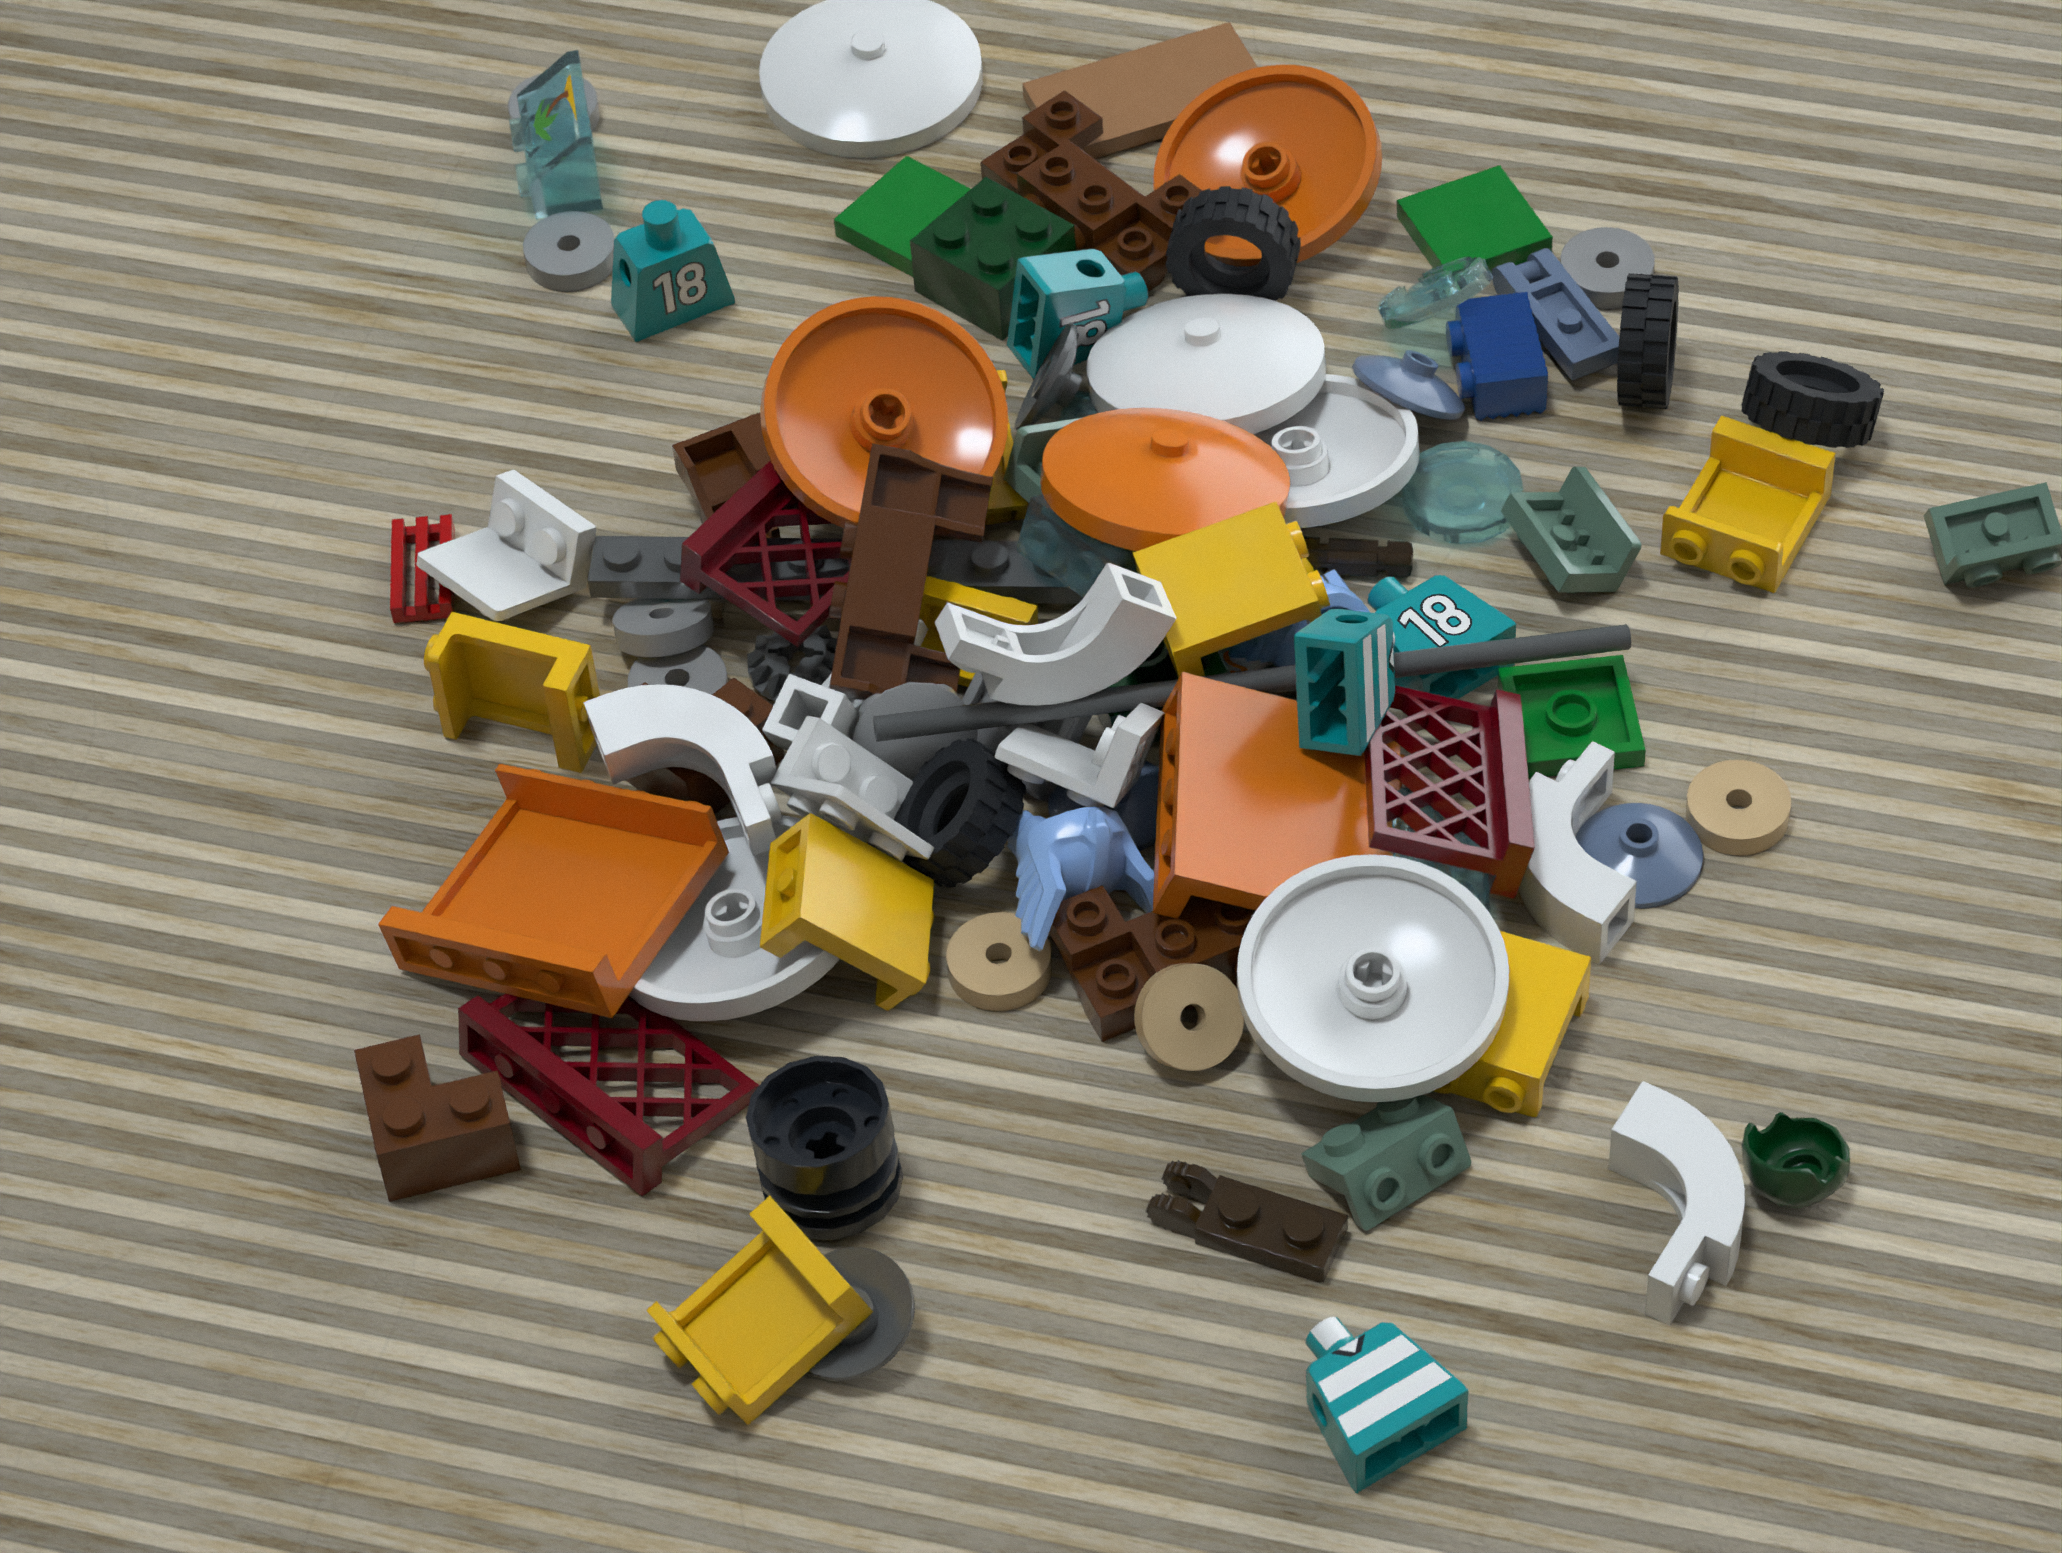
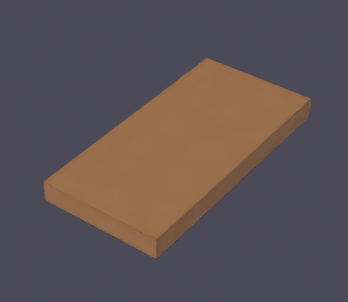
[1022,22,1258,159]

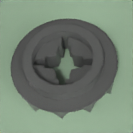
[747,625,837,701]

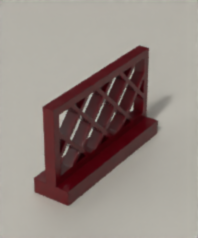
[680,460,851,647]
[1364,685,1535,899]
[458,994,759,1196]

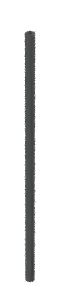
[873,624,1631,742]

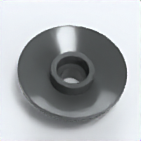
[1014,323,1083,430]
[808,1247,915,1381]

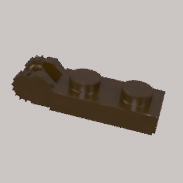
[1146,1160,1348,1283]

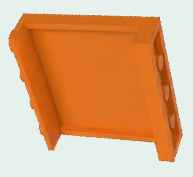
[1153,672,1407,919]
[378,764,729,1018]

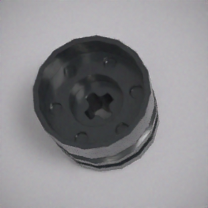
[746,1056,903,1240]

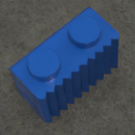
[1446,292,1548,421]

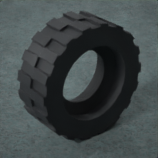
[1166,186,1301,301]
[1617,273,1679,409]
[1741,351,1884,448]
[894,738,1026,888]

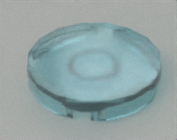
[1377,256,1493,329]
[1401,441,1523,544]

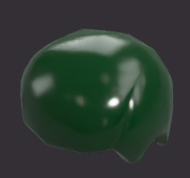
[1741,1112,1850,1208]

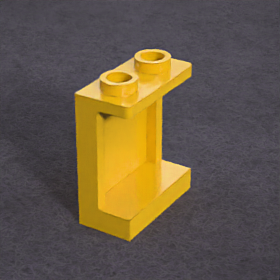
[1660,415,1836,593]
[1133,501,1330,679]
[424,612,600,773]
[759,813,934,1011]
[1434,931,1591,1117]
[646,1196,874,1425]

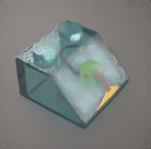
[509,50,603,219]

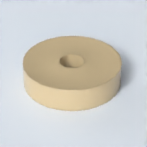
[1686,760,1791,856]
[946,912,1052,1011]
[1134,963,1244,1071]

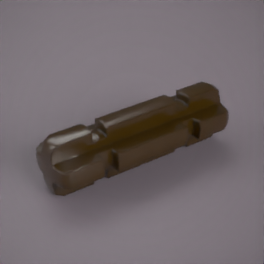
[1303,536,1414,578]

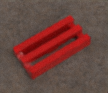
[390,514,455,623]

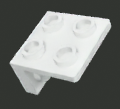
[416,469,597,621]
[994,703,1164,808]
[770,716,934,862]

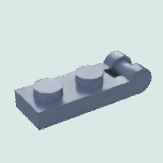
[1491,248,1619,381]

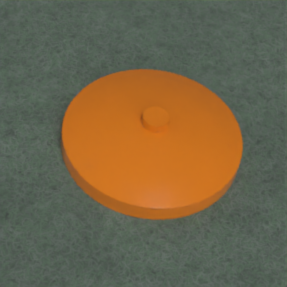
[1153,64,1382,267]
[760,296,1008,528]
[1040,408,1290,551]

